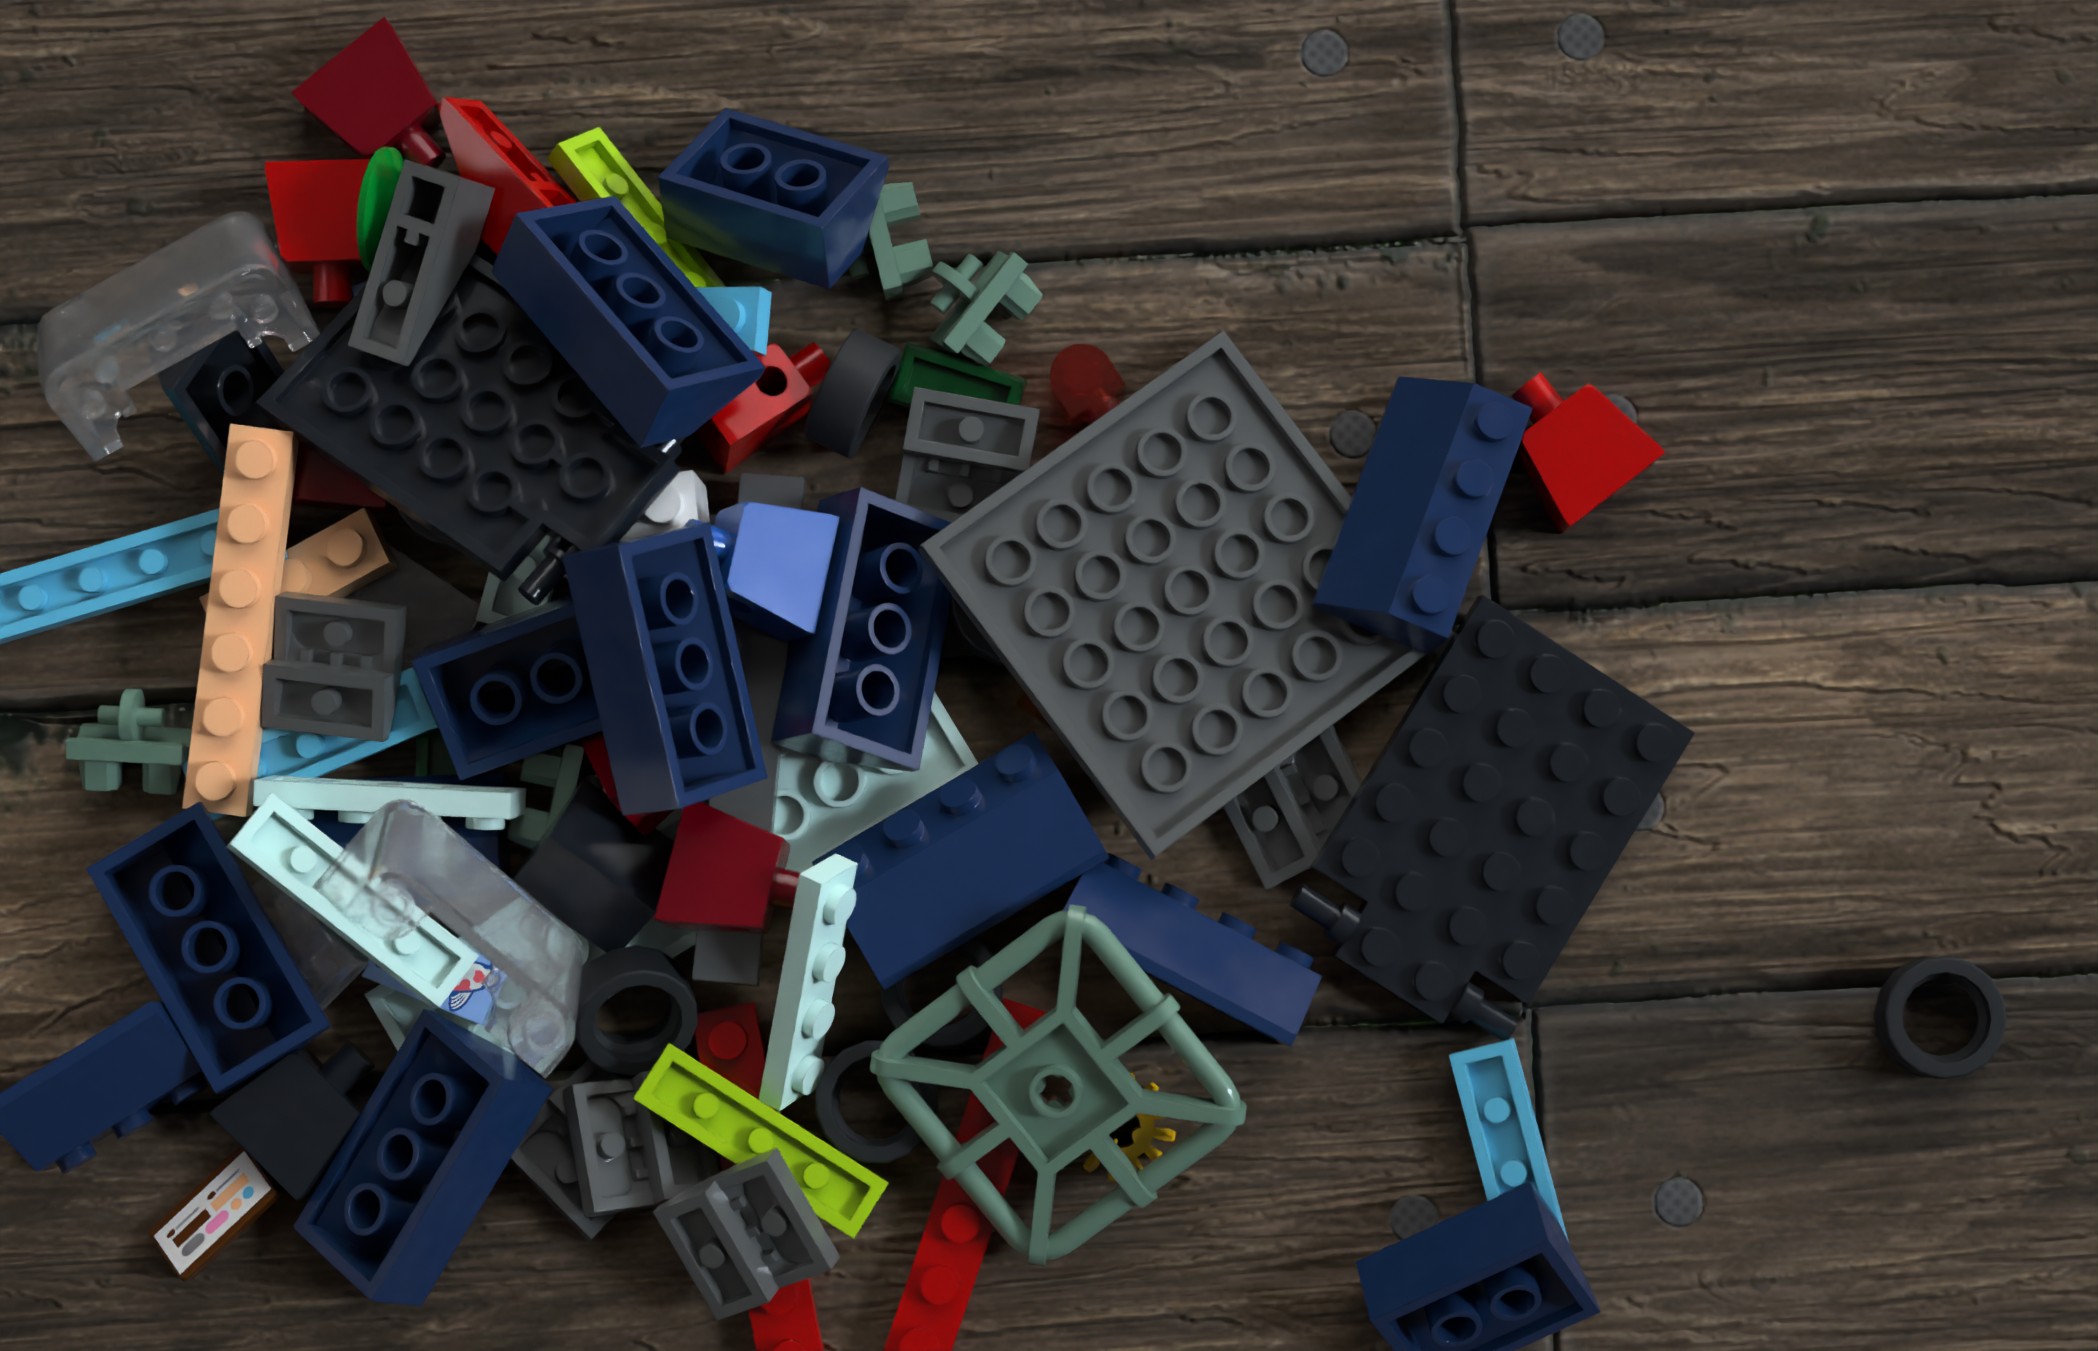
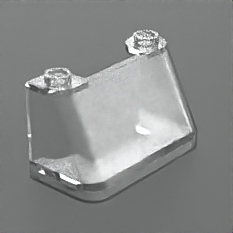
[36,211,320,462]
[312,799,584,1078]

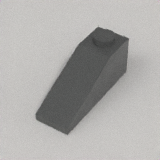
[348,160,495,366]

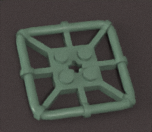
[870,904,1247,1266]

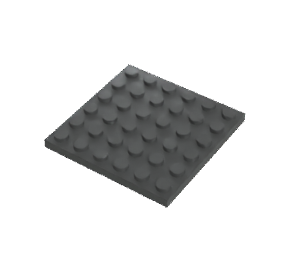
[918,330,1454,860]

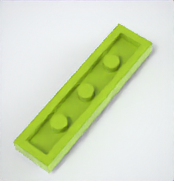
[546,127,726,287]
[633,1043,889,1239]

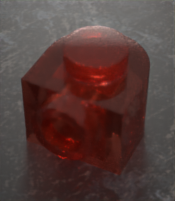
[1050,344,1126,426]

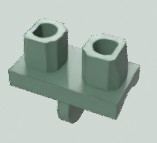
[849,182,934,302]
[929,251,1043,366]
[66,688,192,795]
[506,743,603,849]

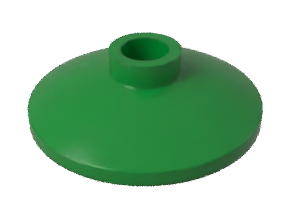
[357,146,404,273]

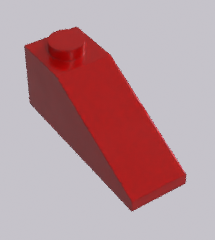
[437,97,577,256]

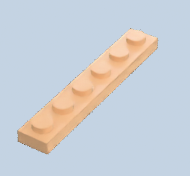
[182,424,299,817]

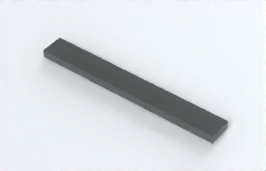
[692,473,806,987]

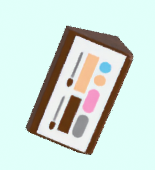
[148,1146,287,1282]

